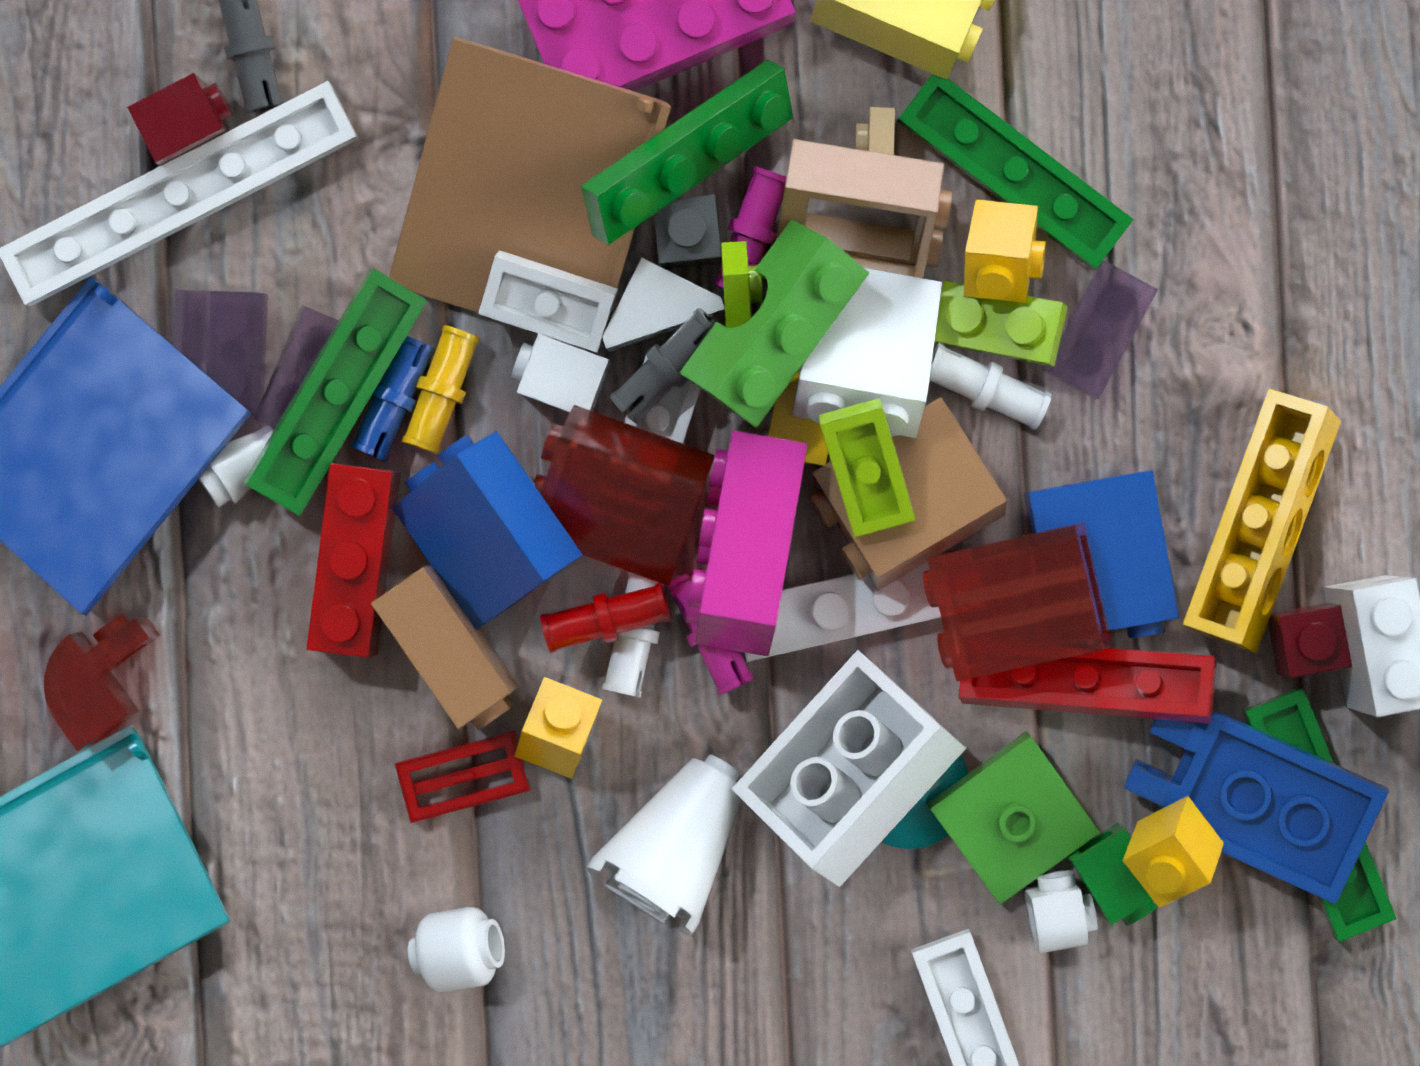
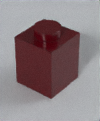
[127,73,233,166]
[1268,603,1352,678]

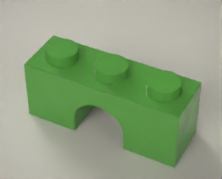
[680,219,869,428]

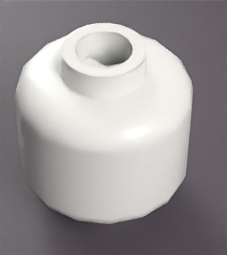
[408,907,505,992]

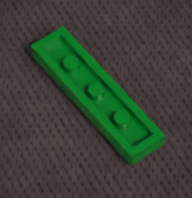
[581,60,793,245]
[897,74,1134,271]
[243,268,427,516]
[1242,687,1397,942]

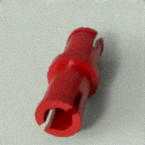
[540,583,671,653]

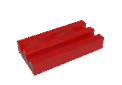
[395,730,531,823]

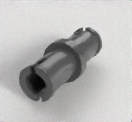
[219,0,284,113]
[610,307,716,424]

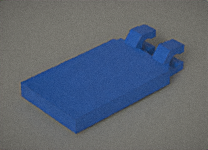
[1124,710,1389,904]

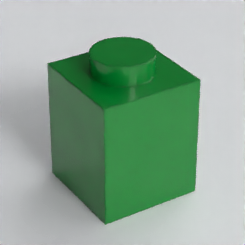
[1067,822,1157,926]

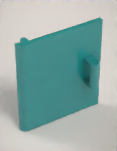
[0,725,231,1047]

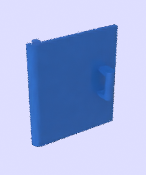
[0,276,252,616]

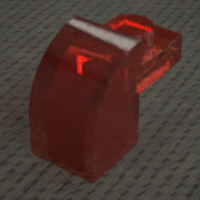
[44,614,161,752]

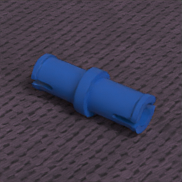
[349,336,436,463]

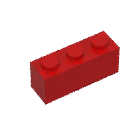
[306,463,401,658]

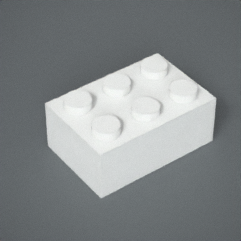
[732,650,966,887]

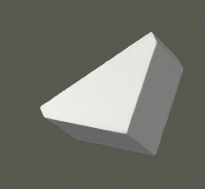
[602,258,725,352]

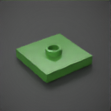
[926,731,1100,905]

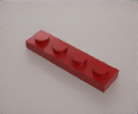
[958,637,1217,724]

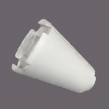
[586,755,742,935]

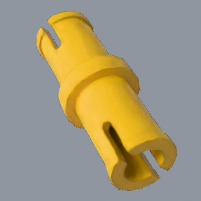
[401,325,480,455]

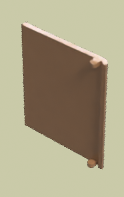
[389,36,671,351]

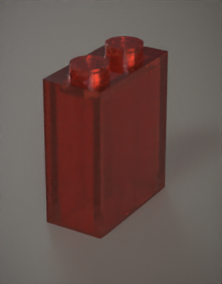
[533,405,715,586]
[923,521,1113,682]

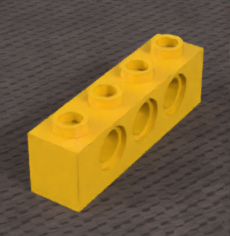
[1183,389,1341,654]

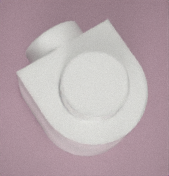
[1023,871,1098,954]

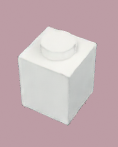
[511,334,611,420]

